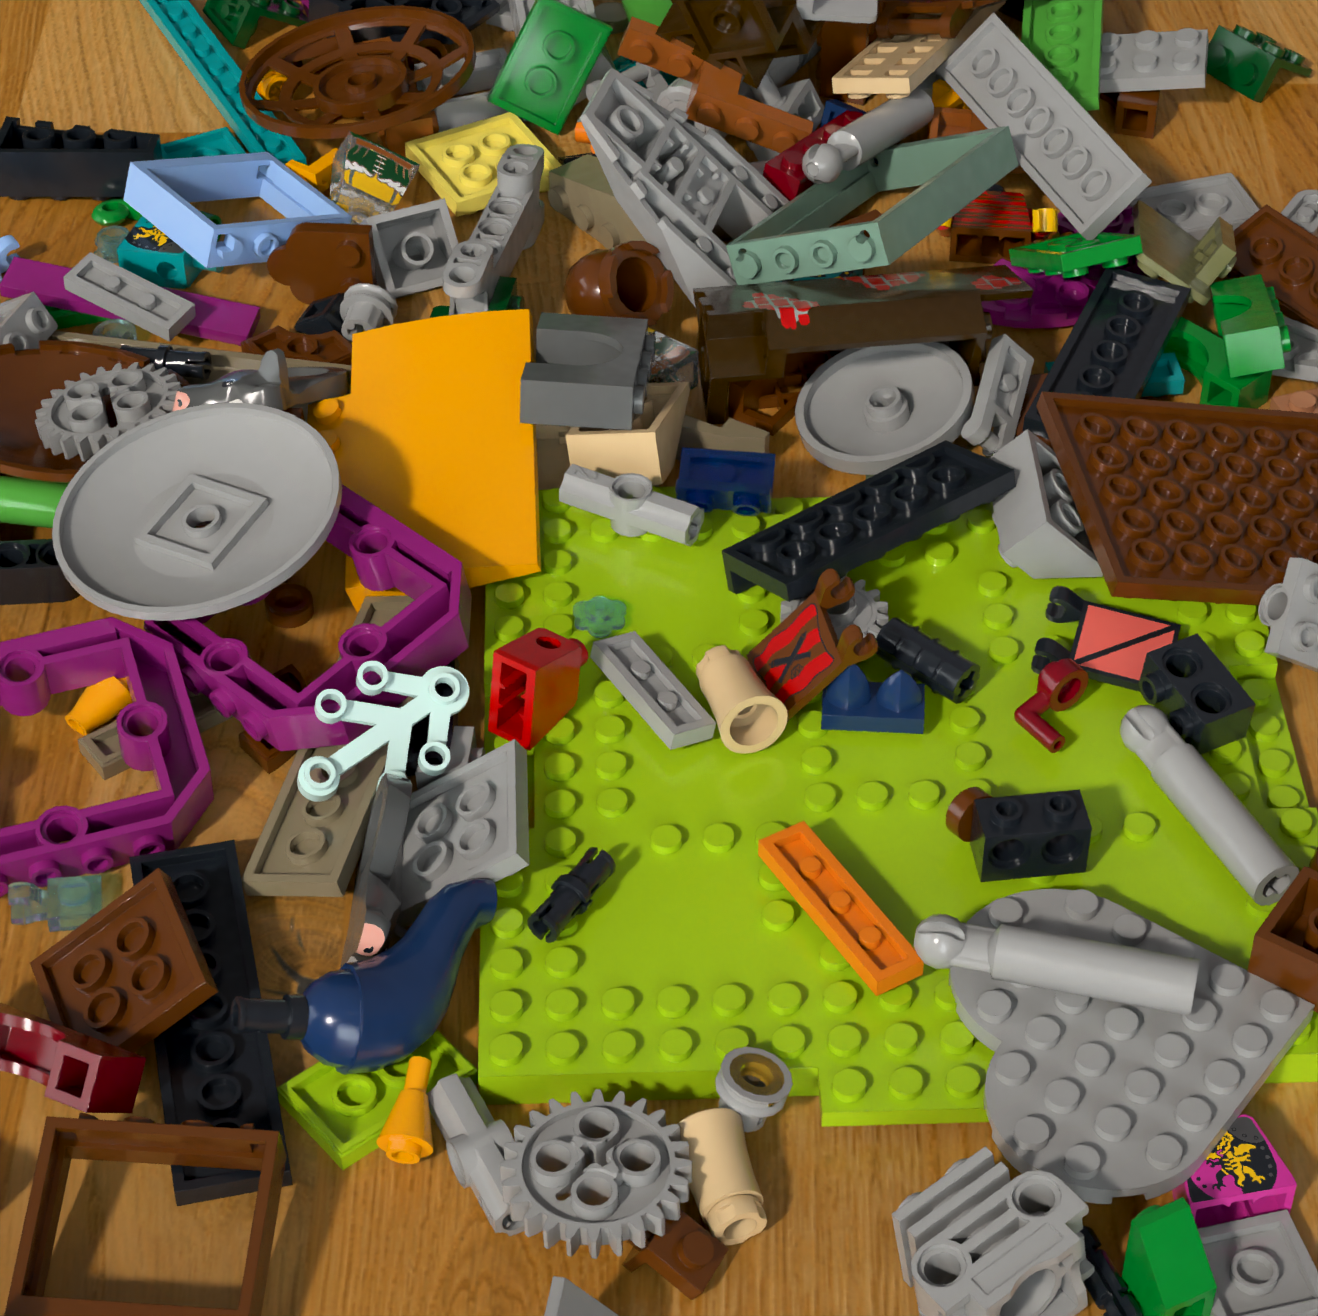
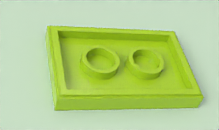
[277,1029,478,1170]

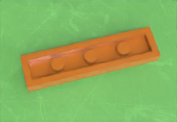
[758,821,924,996]

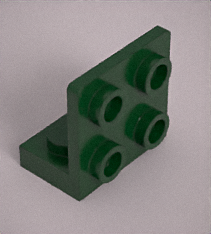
[202,0,308,49]

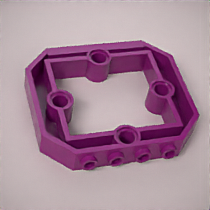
[144,484,472,751]
[0,617,214,897]

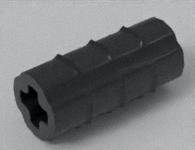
[875,617,980,704]

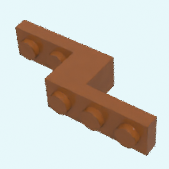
[617,16,814,153]

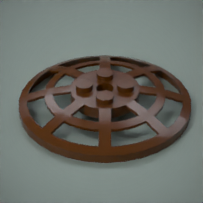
[239,5,477,139]

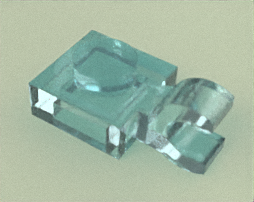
[8,875,103,932]

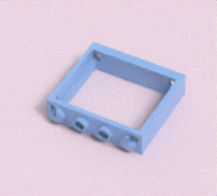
[123,152,352,268]

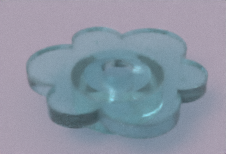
[573,596,626,638]

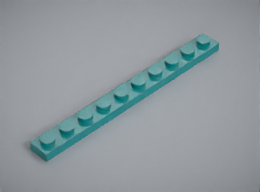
[139,0,307,167]

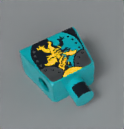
[117,216,224,289]

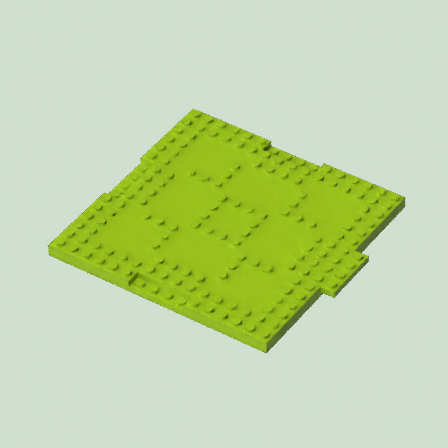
[478,484,1318,1127]

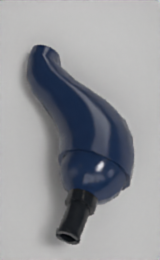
[230,878,497,1075]

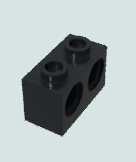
[1138,633,1256,755]
[970,789,1092,882]

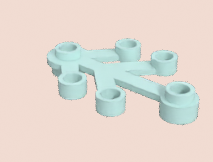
[297,661,469,802]

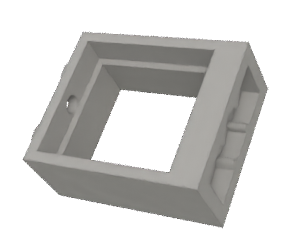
[414,47,528,132]

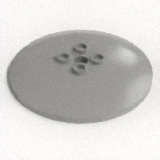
[52,403,342,621]

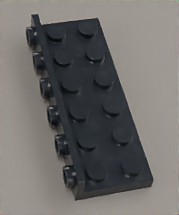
[722,440,1016,602]

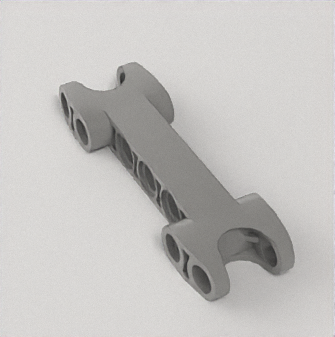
[443,144,545,315]

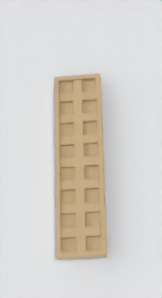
[832,1,1006,99]

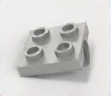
[1258,557,1318,673]

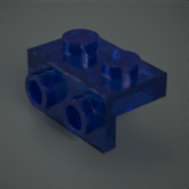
[675,447,776,516]

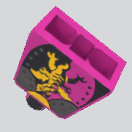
[1172,1114,1297,1229]

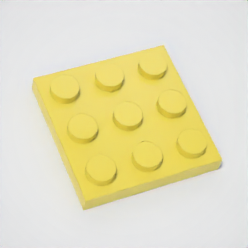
[405,112,562,217]

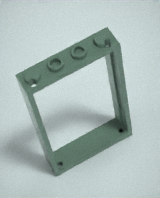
[726,126,1019,285]

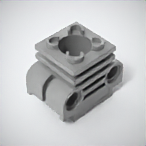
[892,1146,1095,1316]

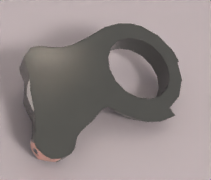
[172,348,349,411]
[340,773,412,968]

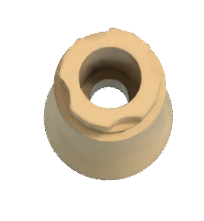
[696,645,788,754]
[678,1108,767,1245]

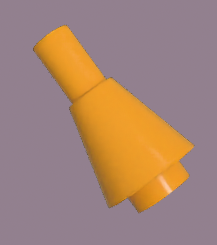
[376,1056,433,1164]

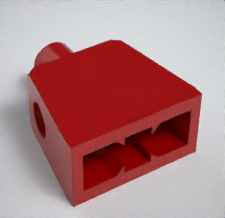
[488,628,588,751]

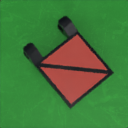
[1031,586,1181,692]

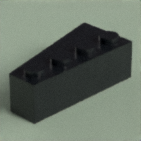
[0,116,162,201]

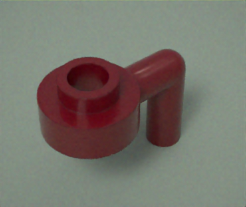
[1014,658,1089,753]

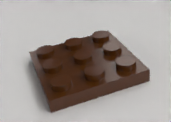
[30,868,218,1053]

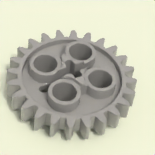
[35,362,181,461]
[500,1089,692,1259]

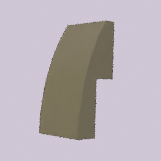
[675,415,770,473]

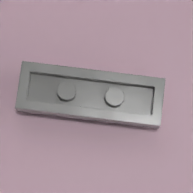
[63,252,196,342]
[590,631,716,750]

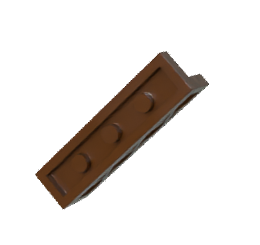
[729,349,846,436]

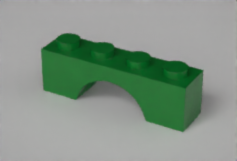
[1210,274,1291,378]
[1162,317,1273,409]

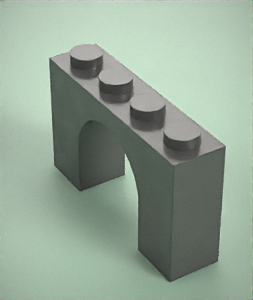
[520,312,656,430]

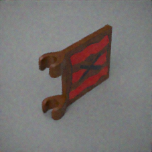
[746,568,878,722]

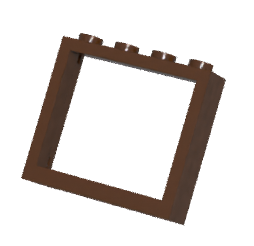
[4,1113,287,1316]

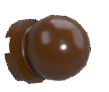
[563,241,674,327]

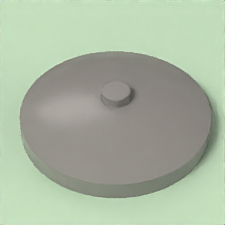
[795,342,975,475]

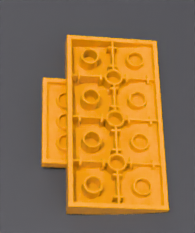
[307,309,541,613]

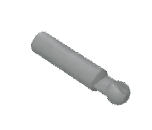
[802,88,934,184]
[1120,705,1299,906]
[914,914,1200,1015]

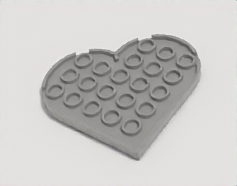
[949,889,1315,1204]

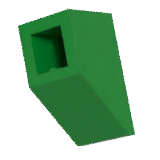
[1122,1197,1217,1316]

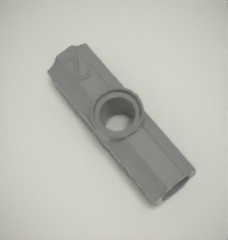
[559,464,704,547]
[427,1073,525,1236]

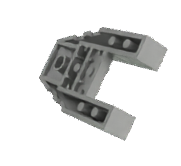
[580,68,790,308]

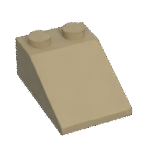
[565,382,690,487]

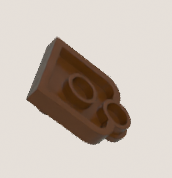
[267,222,377,305]

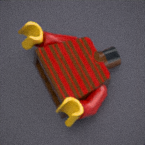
[936,184,1058,264]

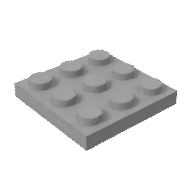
[389,739,529,928]

